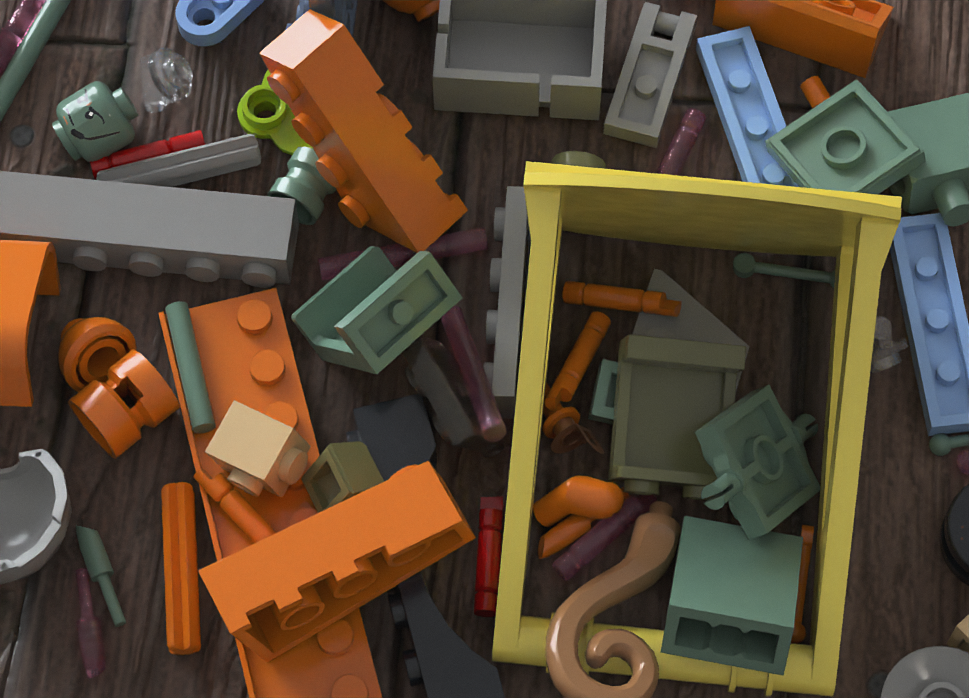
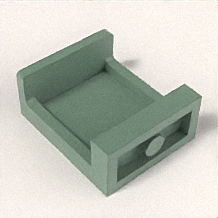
[291,246,463,374]

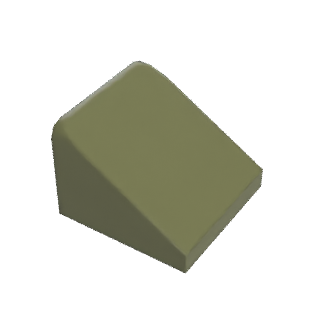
[301,441,384,513]

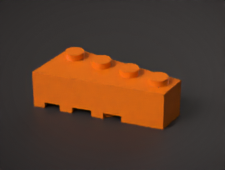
[259,9,468,253]
[198,460,476,663]

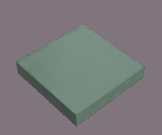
[765,79,926,194]

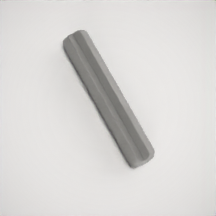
[97,134,261,187]

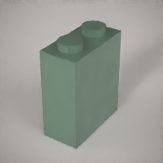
[660,516,803,676]

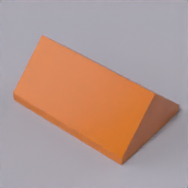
[712,0,894,78]

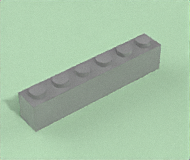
[0,171,299,288]

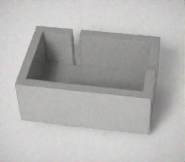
[433,0,607,120]

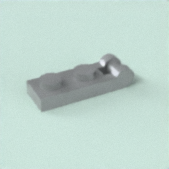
[603,2,698,148]

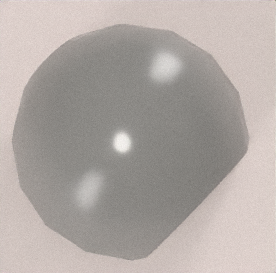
[0,449,72,585]

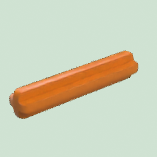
[161,482,201,655]

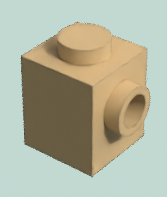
[205,400,311,498]

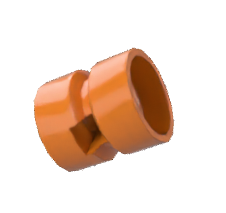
[68,349,180,459]

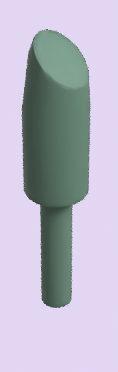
[76,525,126,627]

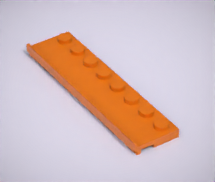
[158,288,382,698]

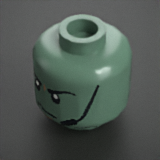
[52,81,139,163]

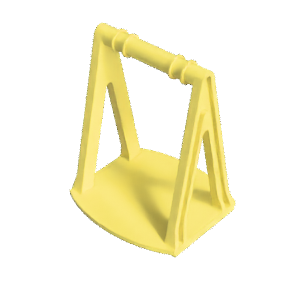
[492,161,902,697]

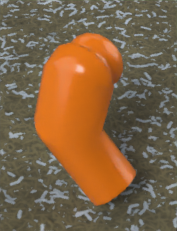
[533,475,624,527]

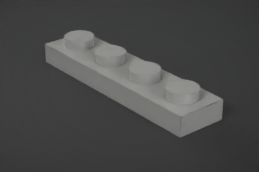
[482,186,531,419]

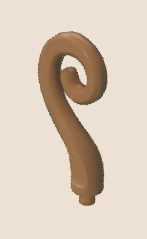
[545,501,681,698]

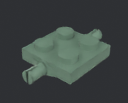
[694,384,820,540]

